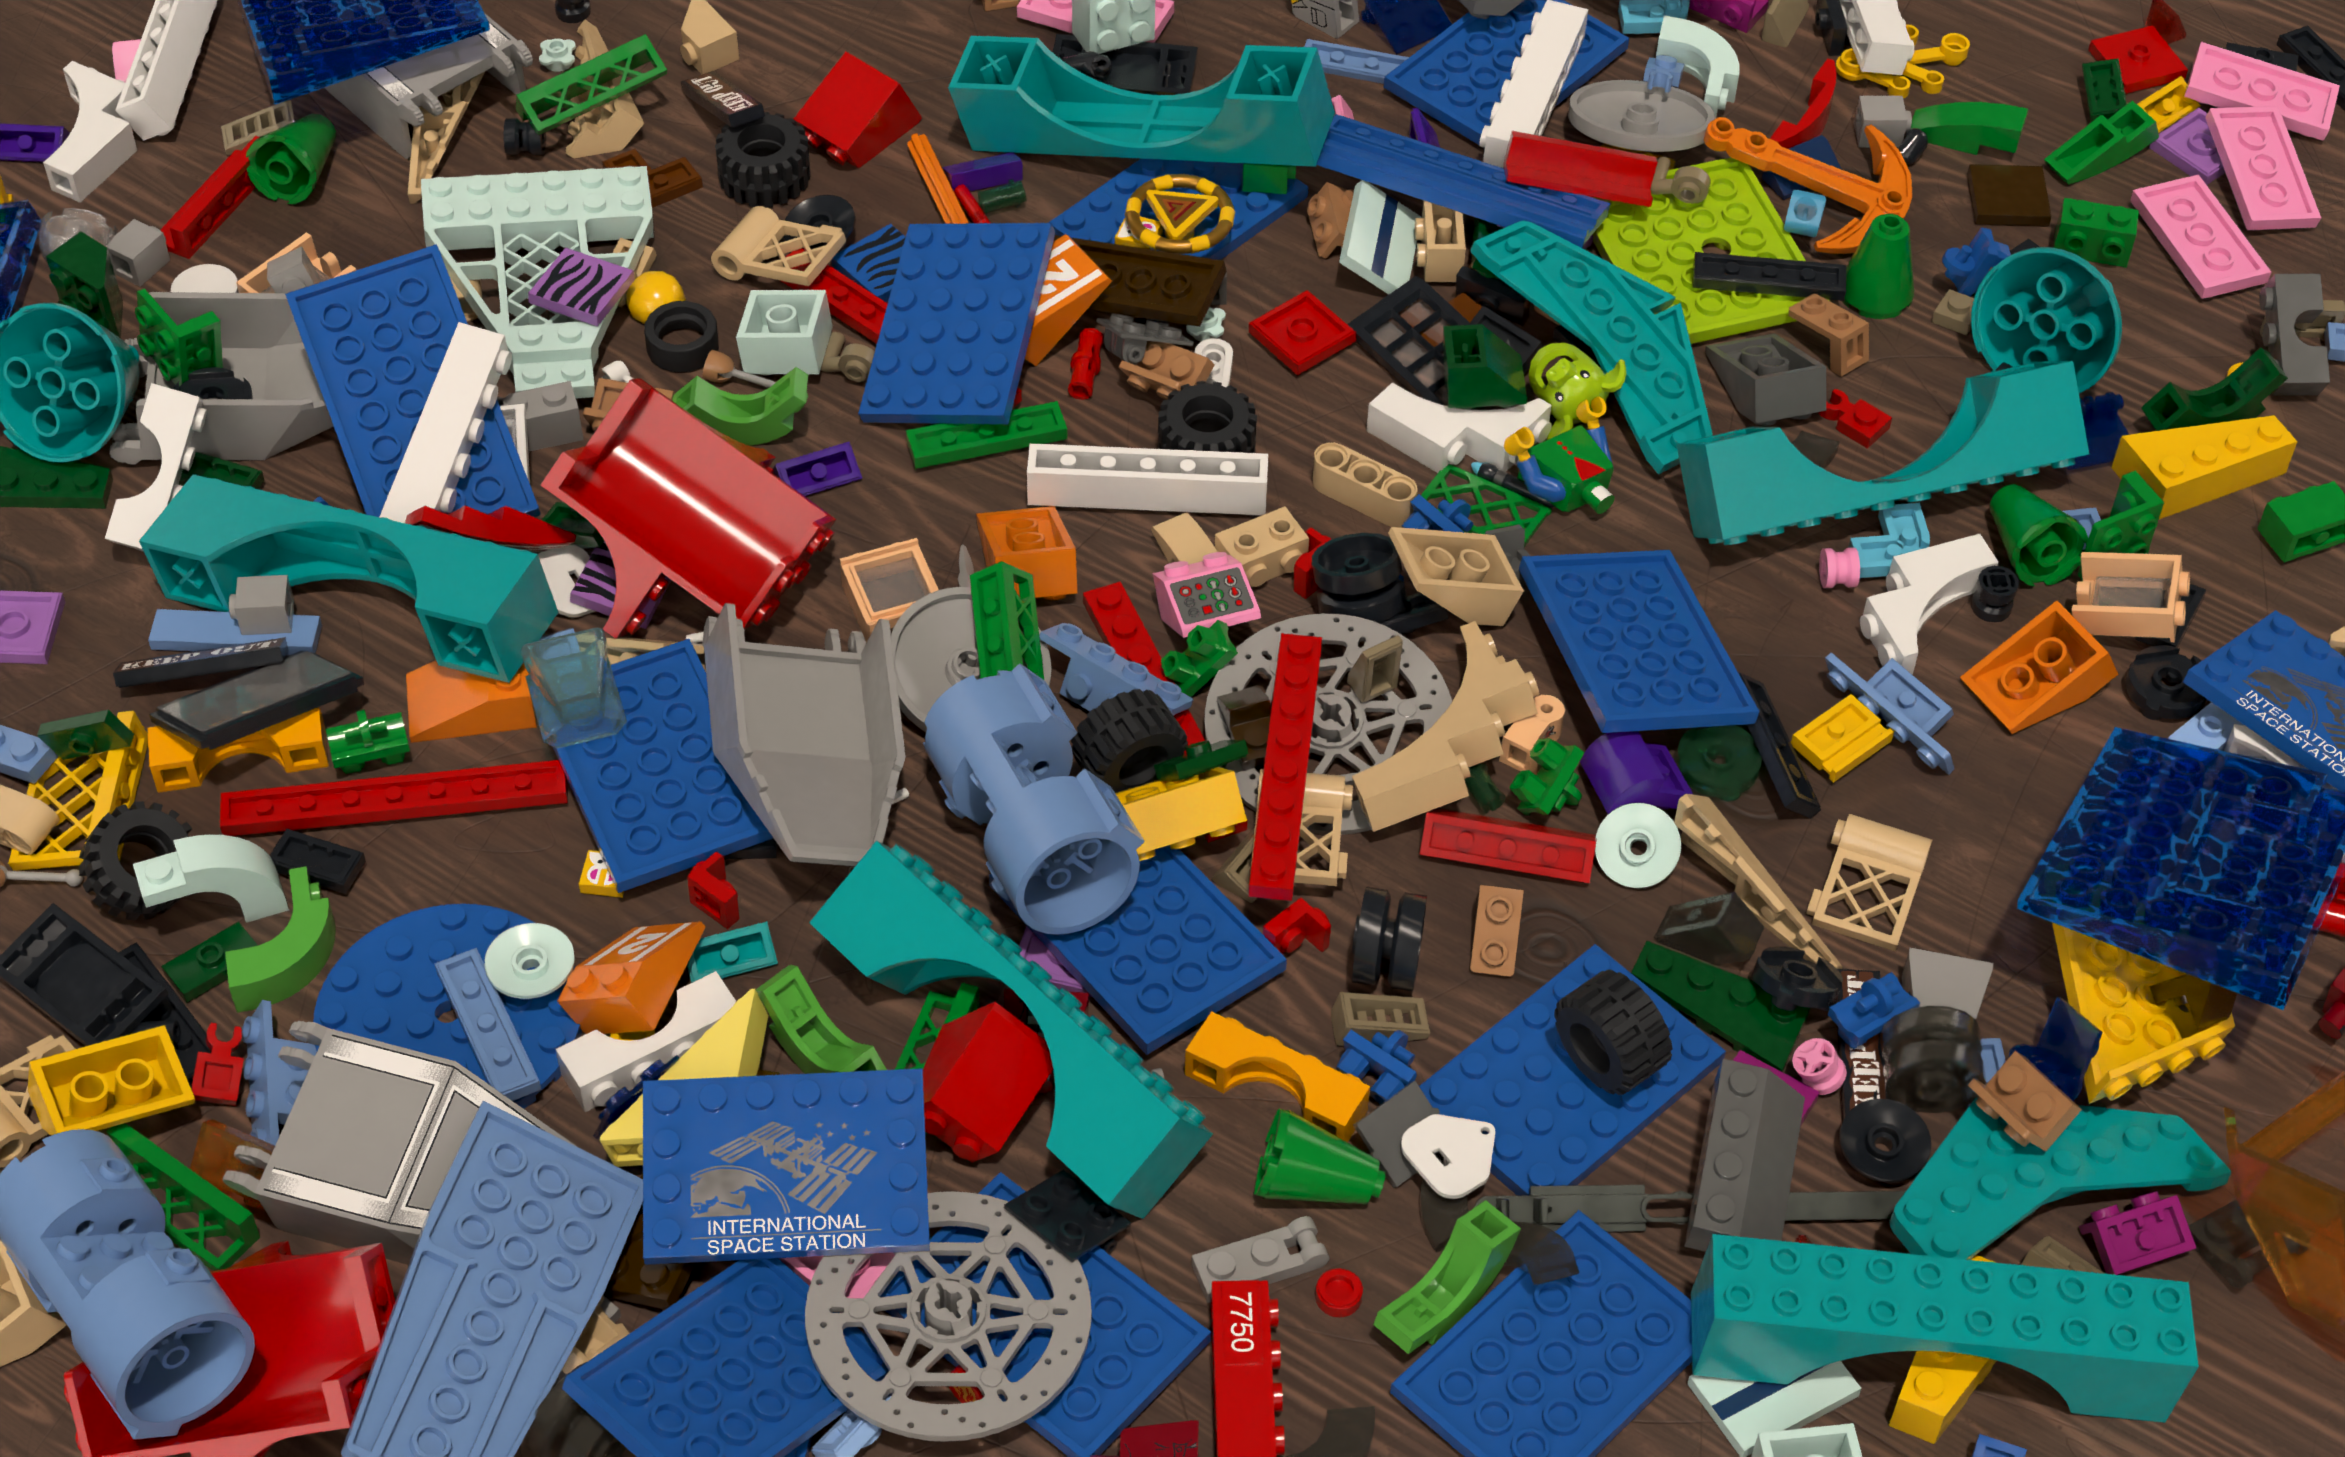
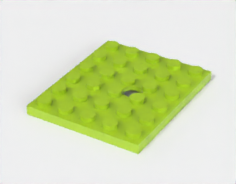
[1589,157,1830,344]

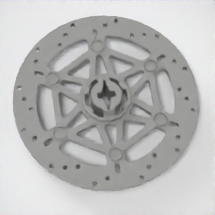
[1205,613,1452,835]
[805,1191,1092,1442]

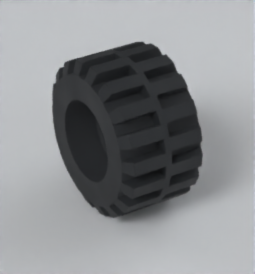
[715,112,811,208]
[1158,381,1257,453]
[1071,689,1188,793]
[79,801,192,920]
[1554,970,1673,1095]

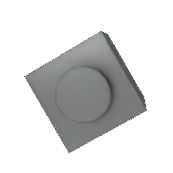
[1854,96,1912,147]
[104,219,170,287]
[267,246,321,293]
[229,575,294,635]

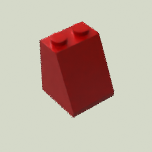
[793,51,922,169]
[923,1002,1053,1163]

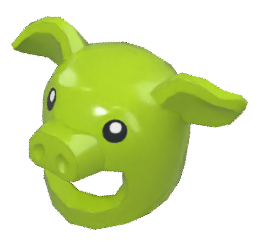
[1529,343,1626,440]

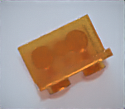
[190,1119,275,1208]

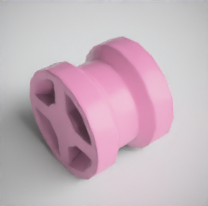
[1819,547,1860,588]
[1792,1038,1847,1095]

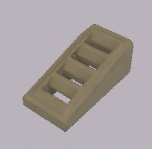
[221,101,296,156]
[1347,635,1403,703]
[1331,992,1430,1046]

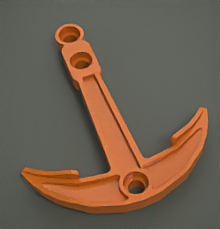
[1704,117,1912,254]

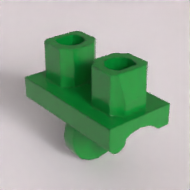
[1161,620,1238,697]
[325,709,410,774]
[1509,738,1585,816]

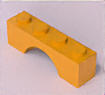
[147,707,329,793]
[1185,1011,1370,1142]

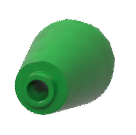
[246,114,336,204]
[1842,214,1914,320]
[1990,484,2088,586]
[1254,1108,1386,1204]

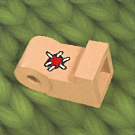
[1499,695,1565,775]

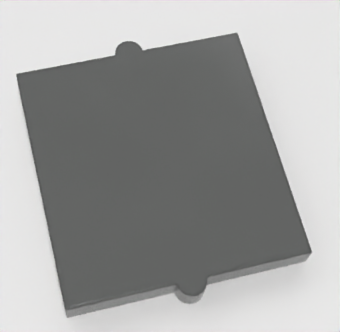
[1353,1081,1441,1188]

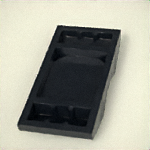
[1053,34,1198,95]
[0,903,169,1046]

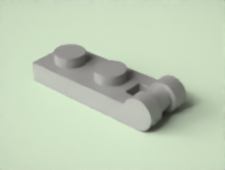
[1191,1216,1330,1303]

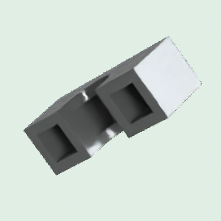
[2259,274,2330,396]

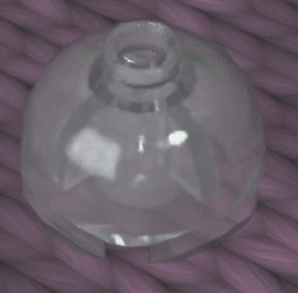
[39,208,118,264]

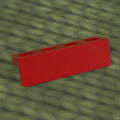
[1503,131,1658,207]
[160,136,260,259]
[1420,808,1597,883]

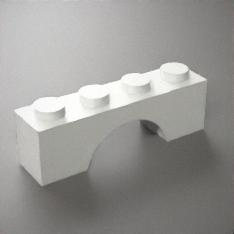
[105,383,207,551]
[556,971,736,1112]

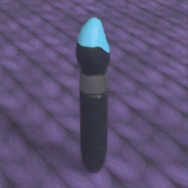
[1471,462,1555,508]

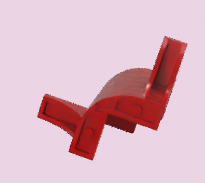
[541,378,836,639]
[64,1241,395,1457]

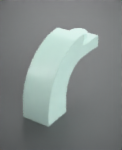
[1656,16,1740,119]
[133,835,289,923]

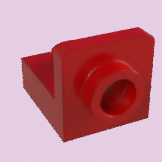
[1294,527,1332,599]
[687,852,740,930]
[1263,898,1331,954]

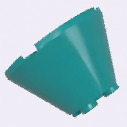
[1971,247,2122,393]
[0,303,139,462]

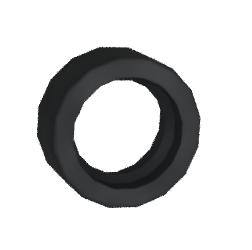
[644,301,719,372]

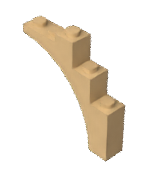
[1352,621,1539,832]

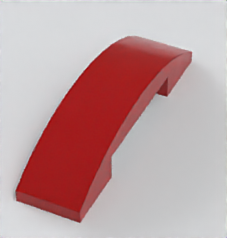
[1770,58,1836,149]

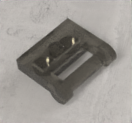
[2189,1188,2314,1289]

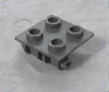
[1097,314,1193,364]

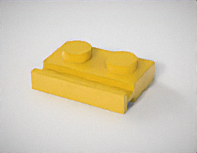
[1791,694,1895,783]

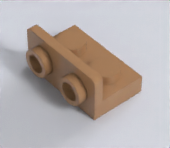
[1118,341,1215,400]
[1968,1051,2082,1151]

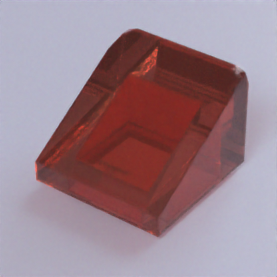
[2146,0,2187,44]

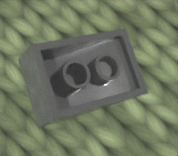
[1705,333,1826,426]

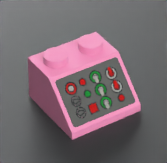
[1153,552,1261,638]

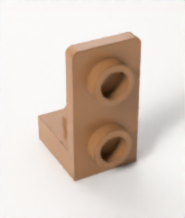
[1789,294,1869,377]
[1470,885,1524,977]

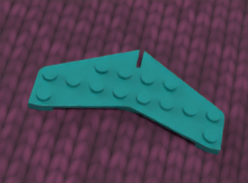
[1470,221,1713,474]
[1890,1097,2232,1260]

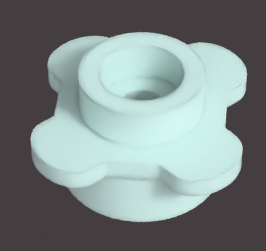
[539,39,576,72]
[1186,307,1226,341]

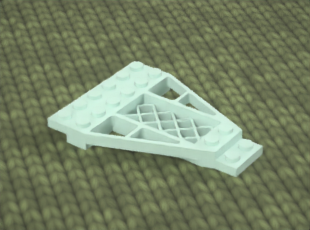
[421,166,654,398]

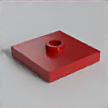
[2088,25,2188,94]
[1249,290,1356,375]

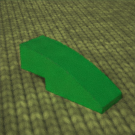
[2044,100,2159,185]
[1906,102,2029,155]

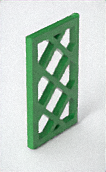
[1421,464,1552,547]

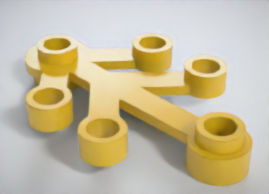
[1836,25,1970,99]

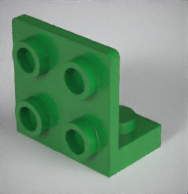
[135,288,223,386]
[2077,470,2164,581]

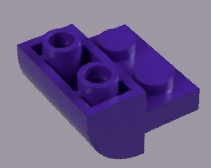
[1580,731,1693,814]

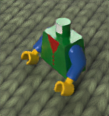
[1504,396,1615,514]

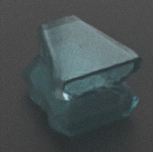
[521,628,627,749]

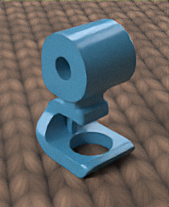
[1784,190,1826,238]

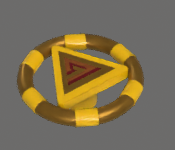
[1125,174,1235,254]

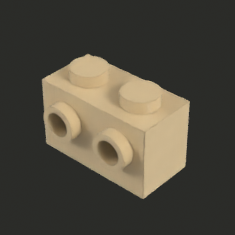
[1414,200,1466,282]
[1215,506,1309,587]

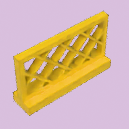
[8,711,148,871]

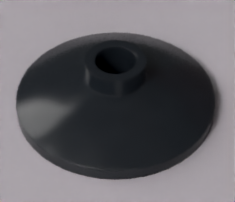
[784,195,856,250]
[1839,1099,1931,1183]

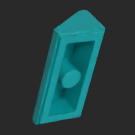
[686,921,778,983]

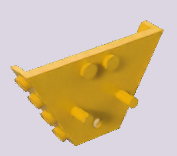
[2044,859,2235,1104]

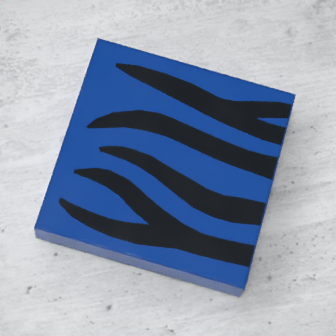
[831,224,906,302]

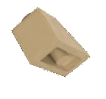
[680,0,739,74]

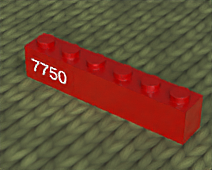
[1211,1280,1285,1457]

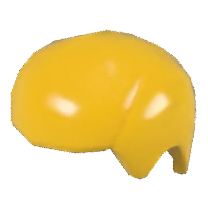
[626,271,686,324]

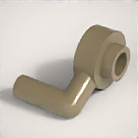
[1650,156,1711,204]
[820,332,875,382]

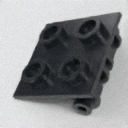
[1003,1169,1131,1262]

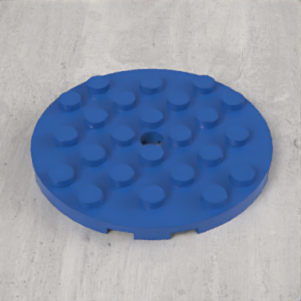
[313,904,582,1109]

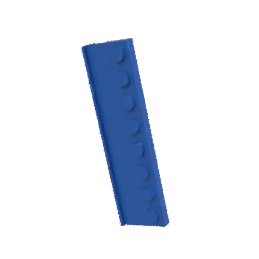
[1316,114,1610,248]

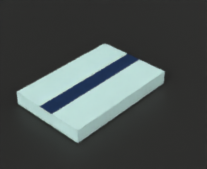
[1339,180,1421,294]
[1688,1361,1861,1457]

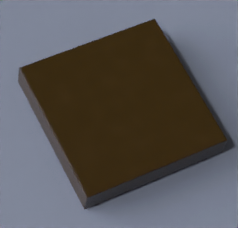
[1967,164,2052,226]

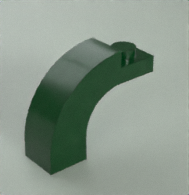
[2141,347,2288,431]

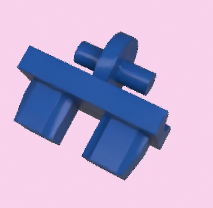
[1942,227,2011,297]
[1402,494,1473,533]
[1828,972,1920,1049]
[1336,1030,1419,1104]

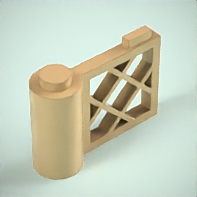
[711,206,846,286]
[1250,769,1353,886]
[1806,814,1932,951]
[0,1035,75,1168]

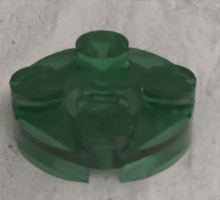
[1676,725,1762,802]

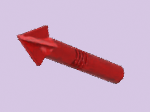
[954,184,991,223]

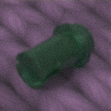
[977,179,1027,214]
[1464,762,1506,813]

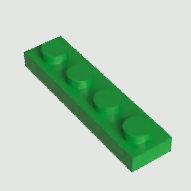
[906,401,1068,469]

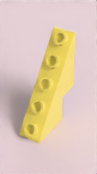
[600,989,768,1167]

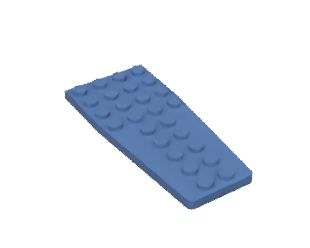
[341,1101,643,1457]

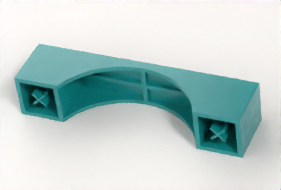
[948,36,1335,167]
[1676,361,2089,545]
[139,475,559,683]
[809,840,1213,1219]
[1691,1234,2199,1423]

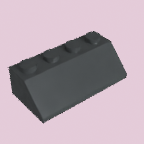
[1684,1059,1805,1252]

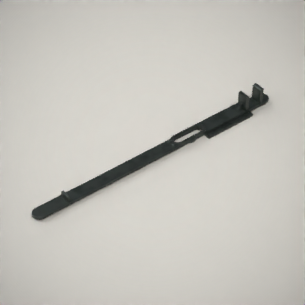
[1474,1185,2036,1233]

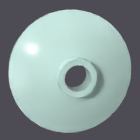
[1595,803,1681,888]
[485,923,575,999]

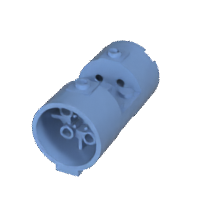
[923,663,1145,934]
[0,1129,255,1439]

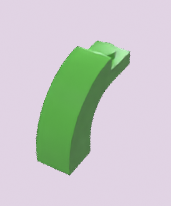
[672,367,808,446]
[225,866,336,1013]
[756,965,887,1074]
[1373,1200,1521,1354]

